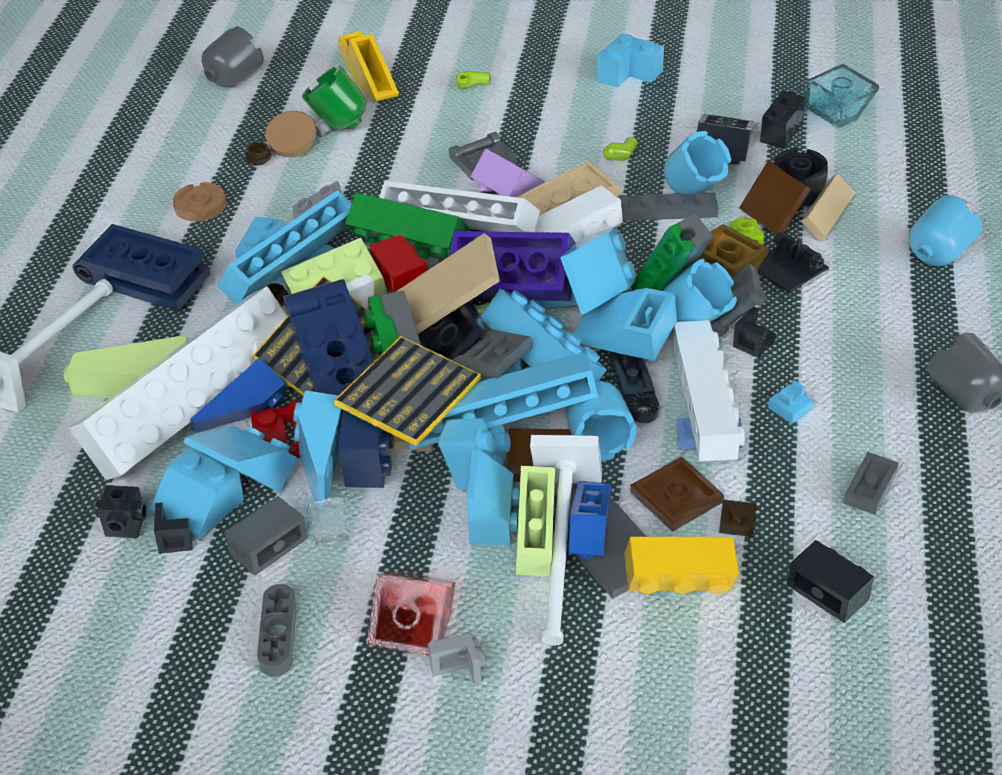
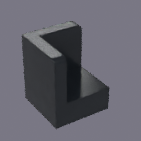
[733,307,776,358]
[154,502,193,554]

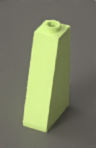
[64,336,188,397]

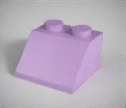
[470,149,545,197]

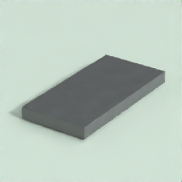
[553,486,647,599]

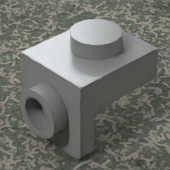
[428,633,486,683]

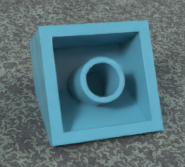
[150,447,244,540]
[467,449,520,546]

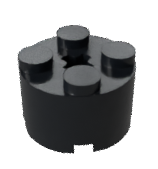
[774,148,828,210]

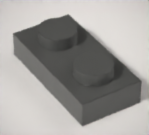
[843,452,899,515]

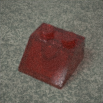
[367,570,456,655]

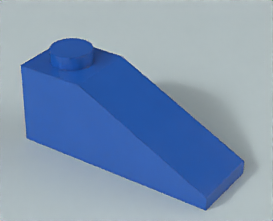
[190,358,286,433]
[569,481,611,559]

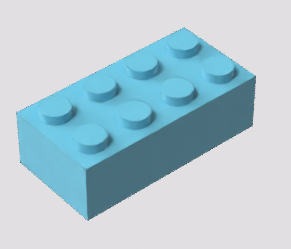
[481,289,607,381]

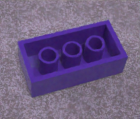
[450,231,576,301]

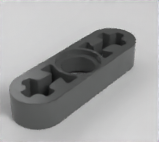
[257,584,297,677]

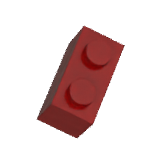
[369,234,429,293]

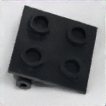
[757,232,829,293]

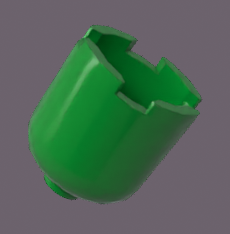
[302,65,366,130]

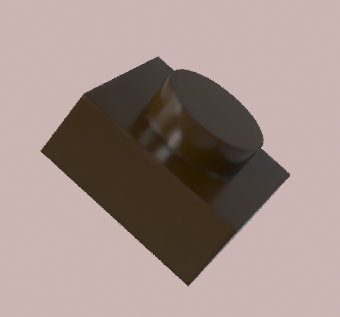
[719,499,757,537]

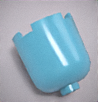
[664,131,731,195]
[909,195,982,267]
[663,259,737,322]
[566,381,637,461]

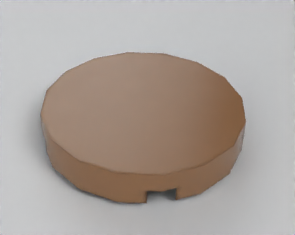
[265,111,317,157]
[173,182,227,221]

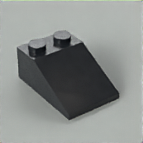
[697,113,754,165]
[418,301,485,360]

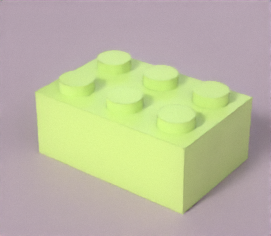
[281,238,387,296]

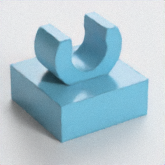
[768,380,814,424]

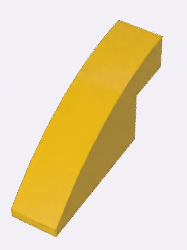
[338,31,399,102]

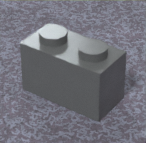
[225,496,307,576]

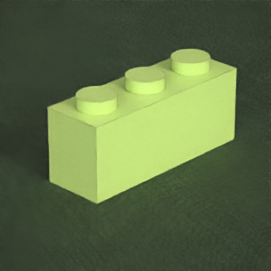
[516,466,555,577]

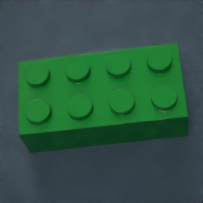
[345,192,471,262]

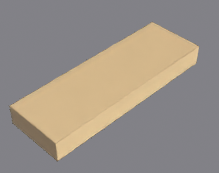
[801,173,855,241]

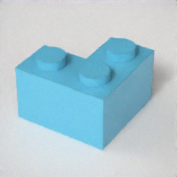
[597,34,664,88]
[438,418,511,490]

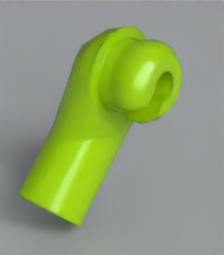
[456,71,491,89]
[603,137,638,161]

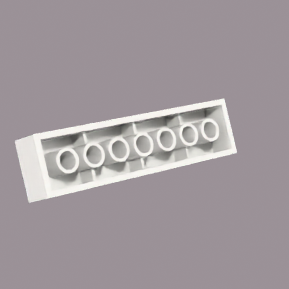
[68,287,287,480]

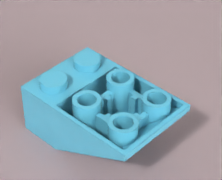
[574,288,677,361]

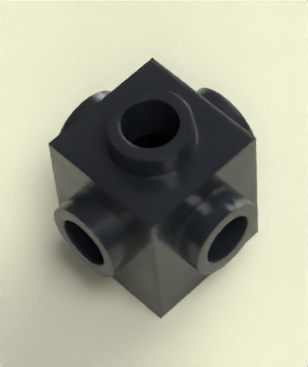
[95,485,147,538]

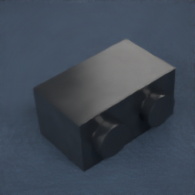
[760,91,806,149]
[787,540,874,623]

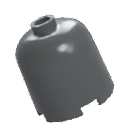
[201,26,264,87]
[926,333,1002,413]

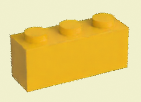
[624,537,739,594]

